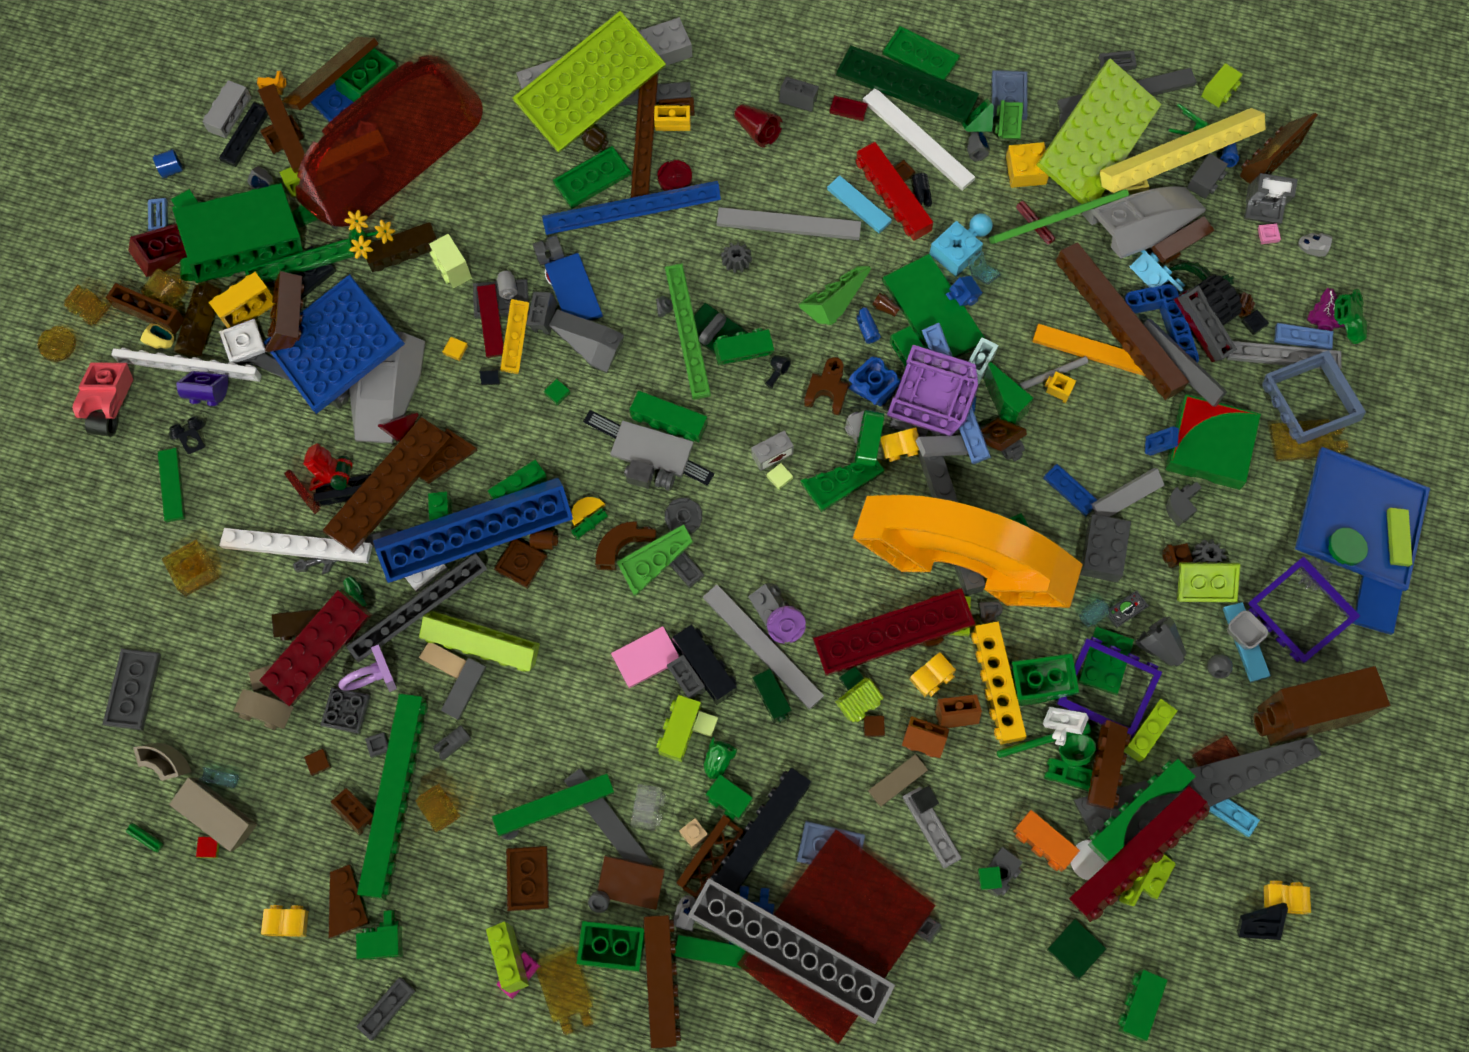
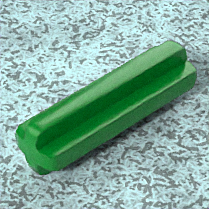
[126,823,163,852]

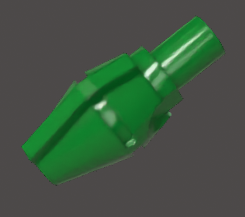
[343,576,368,608]

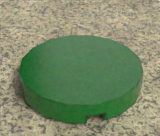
[1328,528,1368,566]

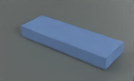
[1274,323,1333,350]

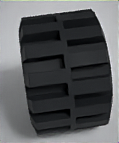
[1193,274,1242,326]

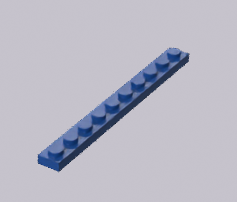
[542,181,721,235]

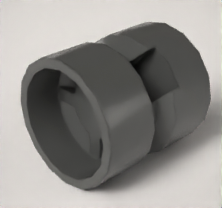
[532,236,564,266]

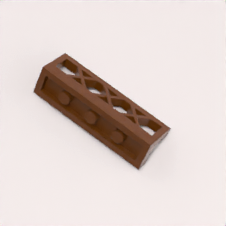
[676,815,744,899]

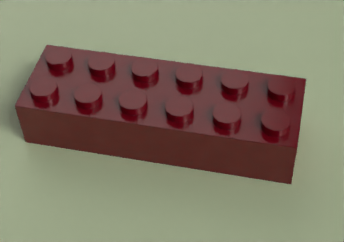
[259,589,372,706]

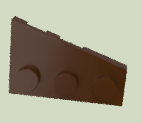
[329,864,370,939]

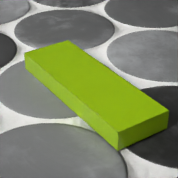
[1387,508,1413,567]

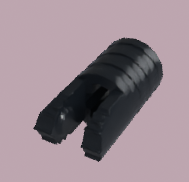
[912,173,932,207]

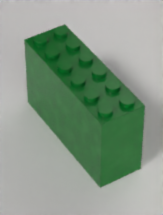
[172,183,303,283]

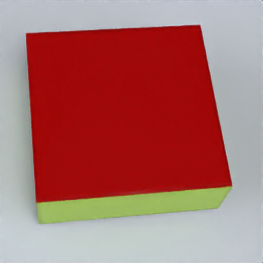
[196,837,220,858]

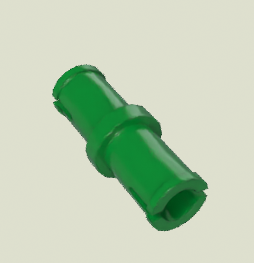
[571,508,608,540]

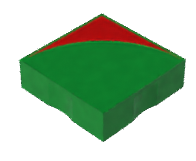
[1165,394,1261,490]

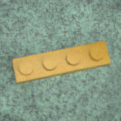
[500,299,529,374]

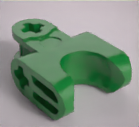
[1334,289,1367,344]

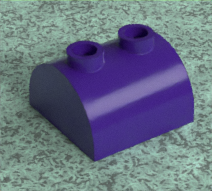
[176,371,228,406]

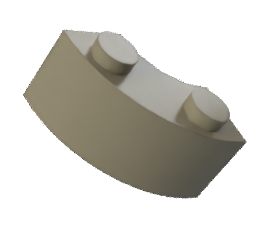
[233,689,294,731]
[133,743,192,781]

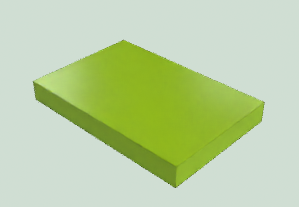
[1177,562,1240,602]

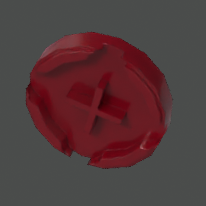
[657,160,693,191]

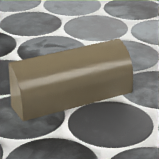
[169,778,257,852]

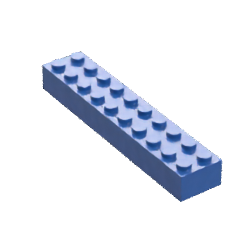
[373,478,573,583]

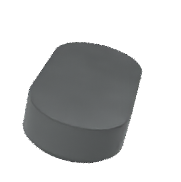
[699,313,727,345]

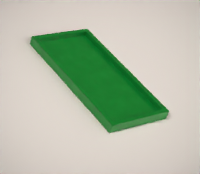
[882,254,986,358]

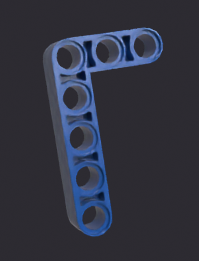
[1124,284,1199,363]

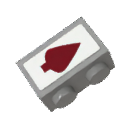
[751,430,794,471]

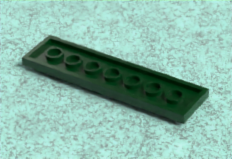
[836,45,979,123]

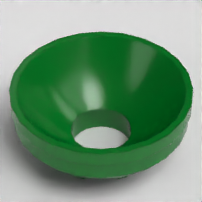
[1059,734,1096,766]

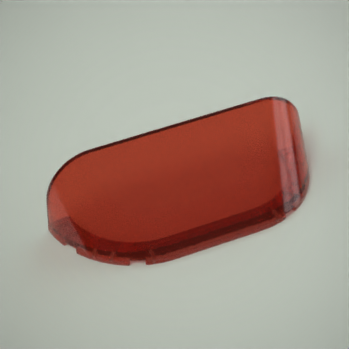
[295,55,483,227]

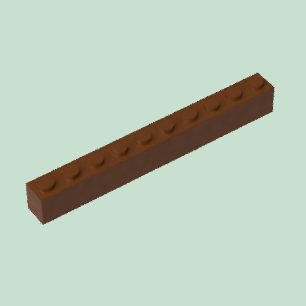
[1055,242,1189,400]

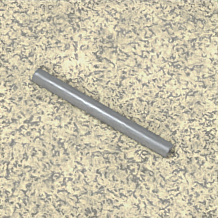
[1018,356,1089,389]

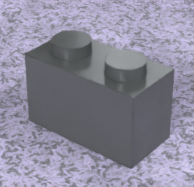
[1187,153,1228,199]

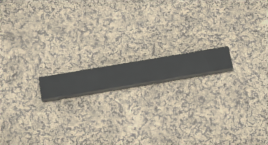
[1057,68,1197,114]

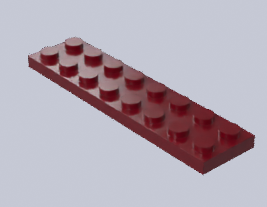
[813,588,975,676]

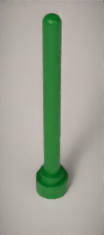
[997,721,1091,758]

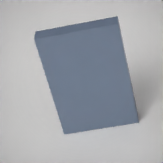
[991,70,1027,120]
[797,821,865,876]

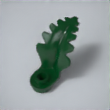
[1170,261,1234,285]

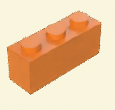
[1013,810,1080,872]

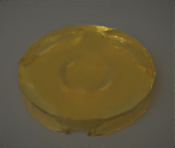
[37,326,76,362]

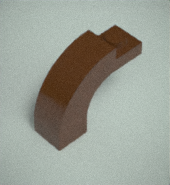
[595,521,657,570]

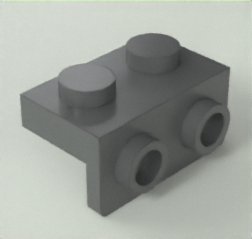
[748,583,790,627]

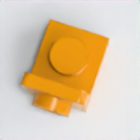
[257,71,286,95]

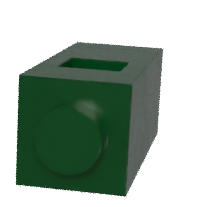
[752,669,792,723]

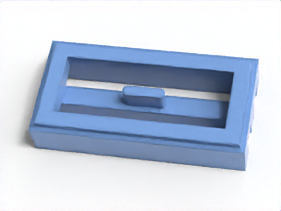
[148,198,168,231]

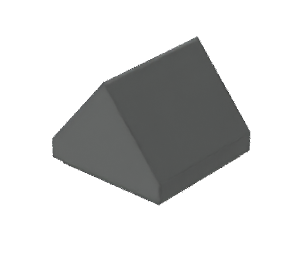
[916,916,942,944]

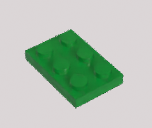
[1078,627,1134,696]

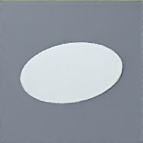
[1071,840,1106,880]

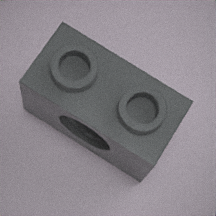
[976,847,1023,897]

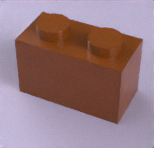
[935,694,982,728]
[902,716,949,758]

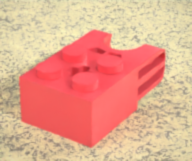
[72,362,133,419]

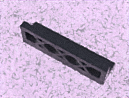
[313,474,371,507]

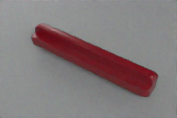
[1016,201,1055,245]

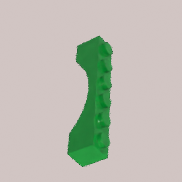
[1088,759,1196,863]

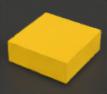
[442,337,468,361]

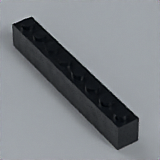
[697,768,812,898]

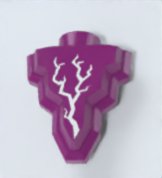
[1307,288,1345,331]

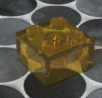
[161,539,220,597]

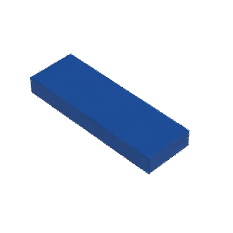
[1043,464,1097,517]

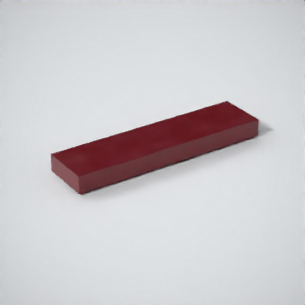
[477,284,504,358]

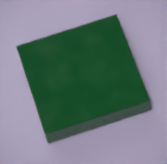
[1046,919,1106,980]

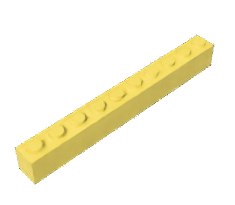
[1100,108,1266,193]

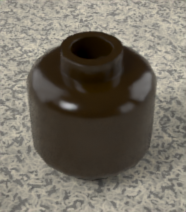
[581,126,609,153]

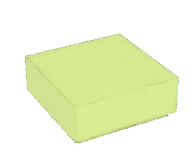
[766,463,793,490]
[693,711,718,737]

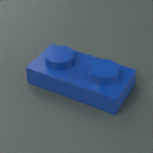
[1145,426,1179,456]

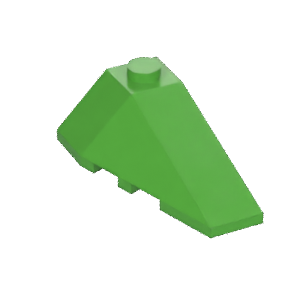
[798,266,871,325]

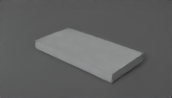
[610,420,694,478]

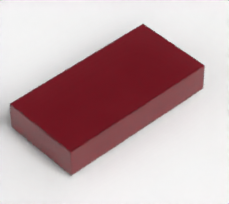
[830,95,868,121]

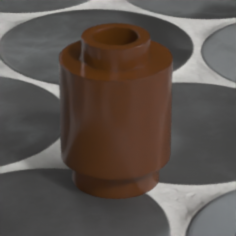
[529,530,558,550]

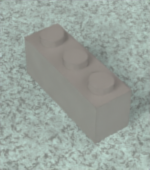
[202,80,251,138]

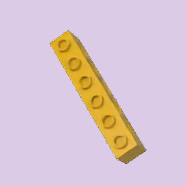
[971,621,1027,745]

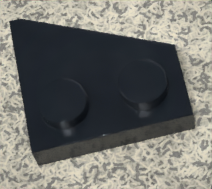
[1237,903,1288,940]

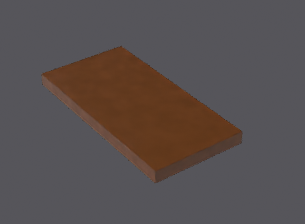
[282,37,379,110]

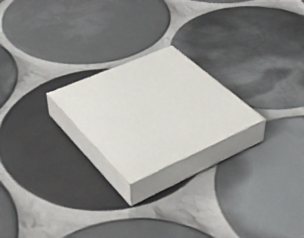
[219,319,266,363]

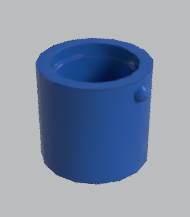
[153,149,183,178]

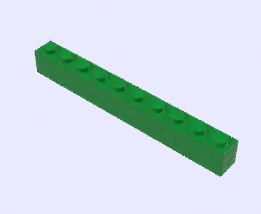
[357,694,428,900]

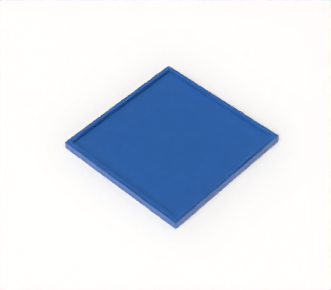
[1295,447,1430,591]

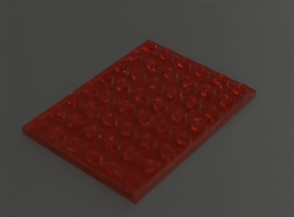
[737,829,936,1044]

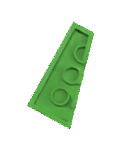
[617,524,694,596]

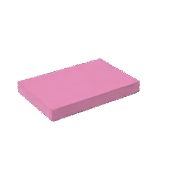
[611,627,679,688]

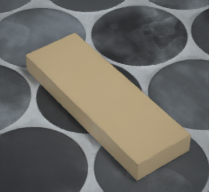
[419,643,466,679]

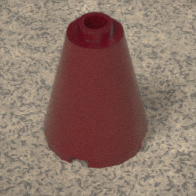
[734,104,783,148]

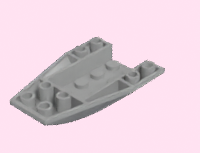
[1082,186,1206,259]
[349,332,425,444]

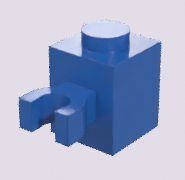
[946,276,983,306]

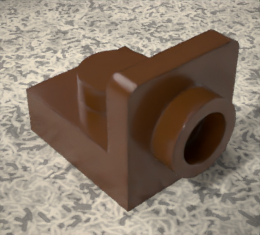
[1162,543,1193,568]

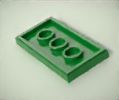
[882,26,960,81]
[552,146,632,209]

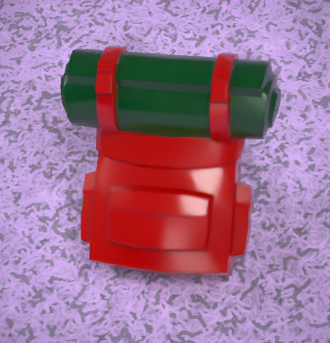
[303,443,353,491]

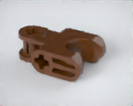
[804,357,849,416]

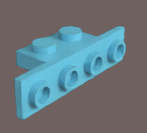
[1129,250,1185,293]

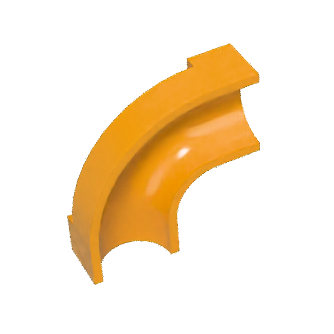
[853,495,1083,608]

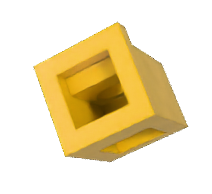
[1045,372,1076,403]

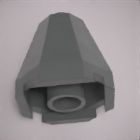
[1135,616,1187,666]

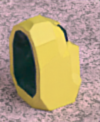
[140,323,174,349]

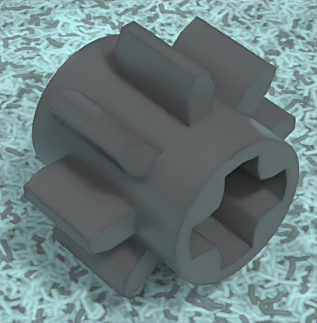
[1001,440,1025,462]

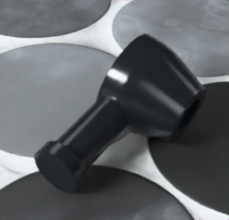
[765,355,791,389]

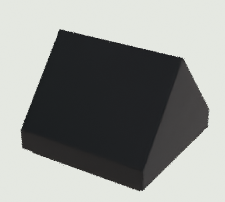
[479,367,500,385]

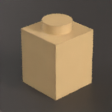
[679,818,708,850]

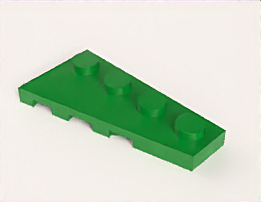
[800,460,885,512]

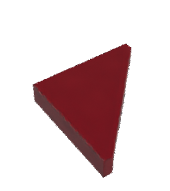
[378,412,419,442]

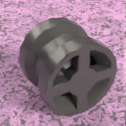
[655,469,676,491]

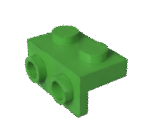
[995,100,1023,140]

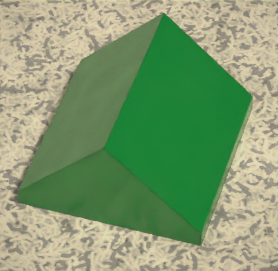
[961,98,994,132]

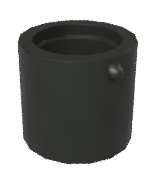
[85,411,118,437]

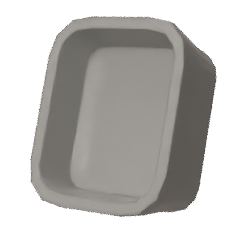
[1227,611,1268,650]

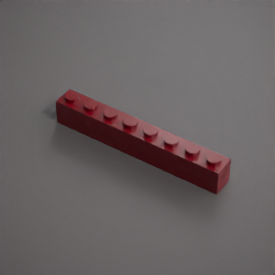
[1069,786,1210,922]

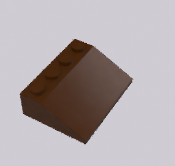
[1240,113,1318,184]

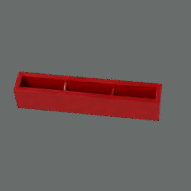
[856,142,933,241]

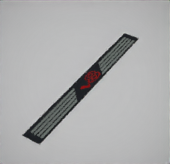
[583,410,715,486]

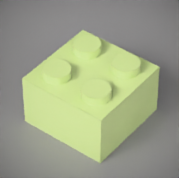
[429,234,472,288]

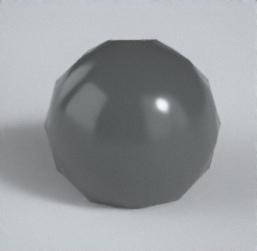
[1207,654,1233,679]

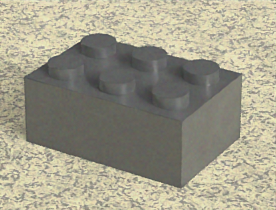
[1080,514,1131,583]

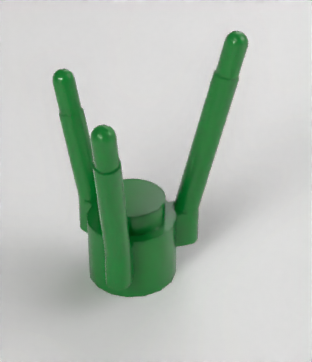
[1168,104,1211,135]

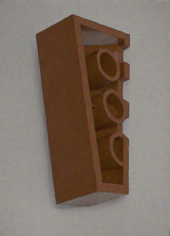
[265,271,304,352]
[1086,720,1131,810]

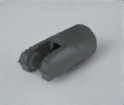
[433,725,472,760]

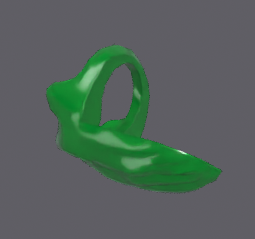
[704,737,737,779]

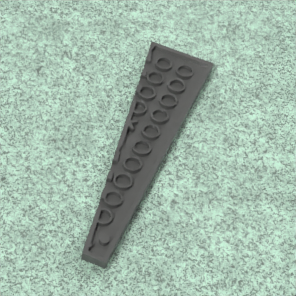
[1074,737,1321,846]

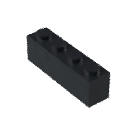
[672,624,737,705]

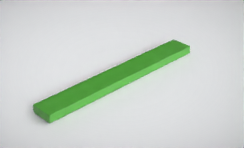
[989,189,1129,244]
[665,263,711,400]

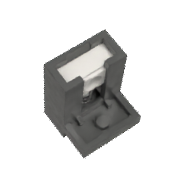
[1244,173,1298,225]

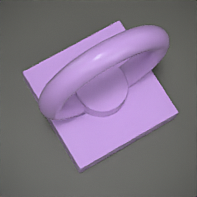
[338,645,397,692]

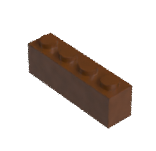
[106,283,184,335]

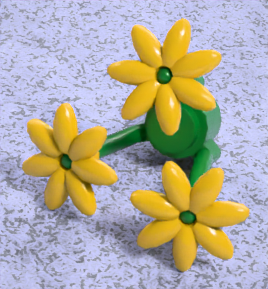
[344,210,395,259]

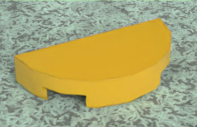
[571,497,605,527]

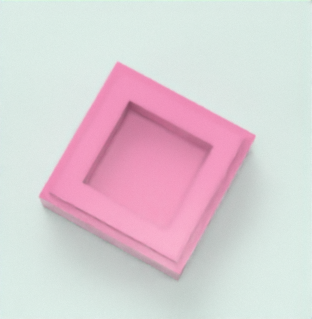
[1257,223,1281,244]

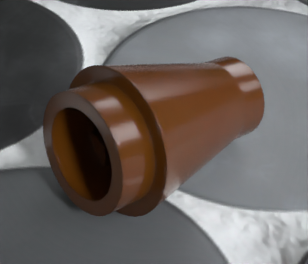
[872,293,900,317]

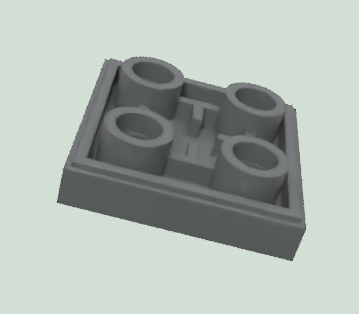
[320,687,371,735]

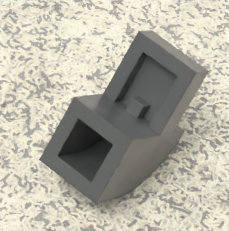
[1166,482,1202,527]

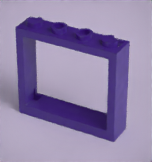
[1247,556,1360,664]
[1056,636,1162,738]

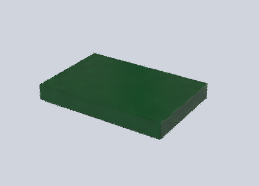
[694,303,749,354]

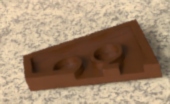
[419,429,478,484]

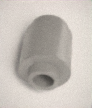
[497,271,518,299]

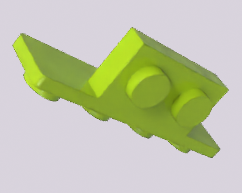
[1119,854,1176,906]

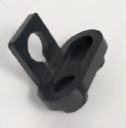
[168,416,206,454]

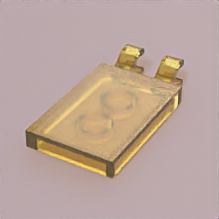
[1270,419,1348,462]
[535,946,594,1035]

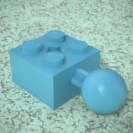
[930,213,993,277]

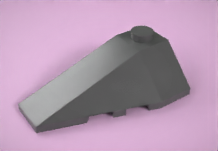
[549,310,624,373]

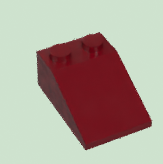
[128,223,187,277]

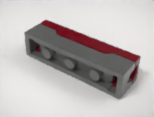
[1174,286,1237,362]

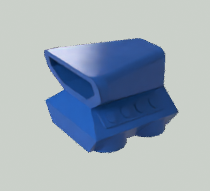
[849,356,901,407]

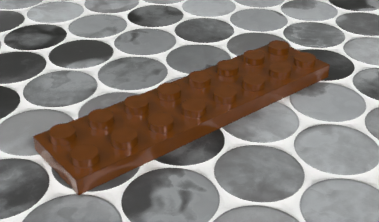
[323,417,452,554]

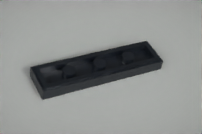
[219,102,268,167]

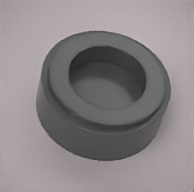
[588,891,610,913]

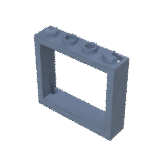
[1262,350,1366,445]

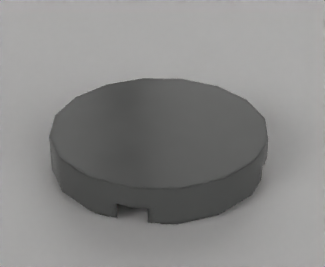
[665,498,702,534]

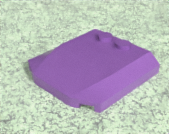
[887,345,979,437]

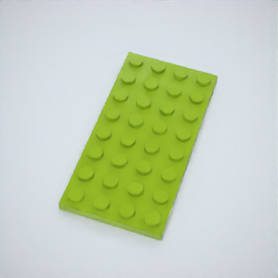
[512,11,666,154]
[1036,58,1162,204]

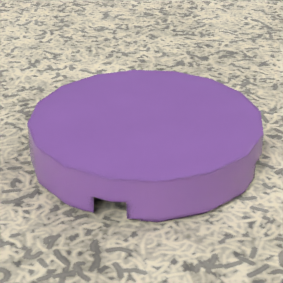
[767,606,806,644]

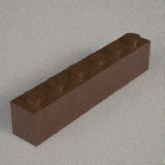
[644,915,681,1048]

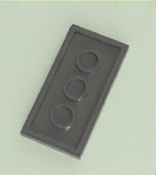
[102,648,161,731]

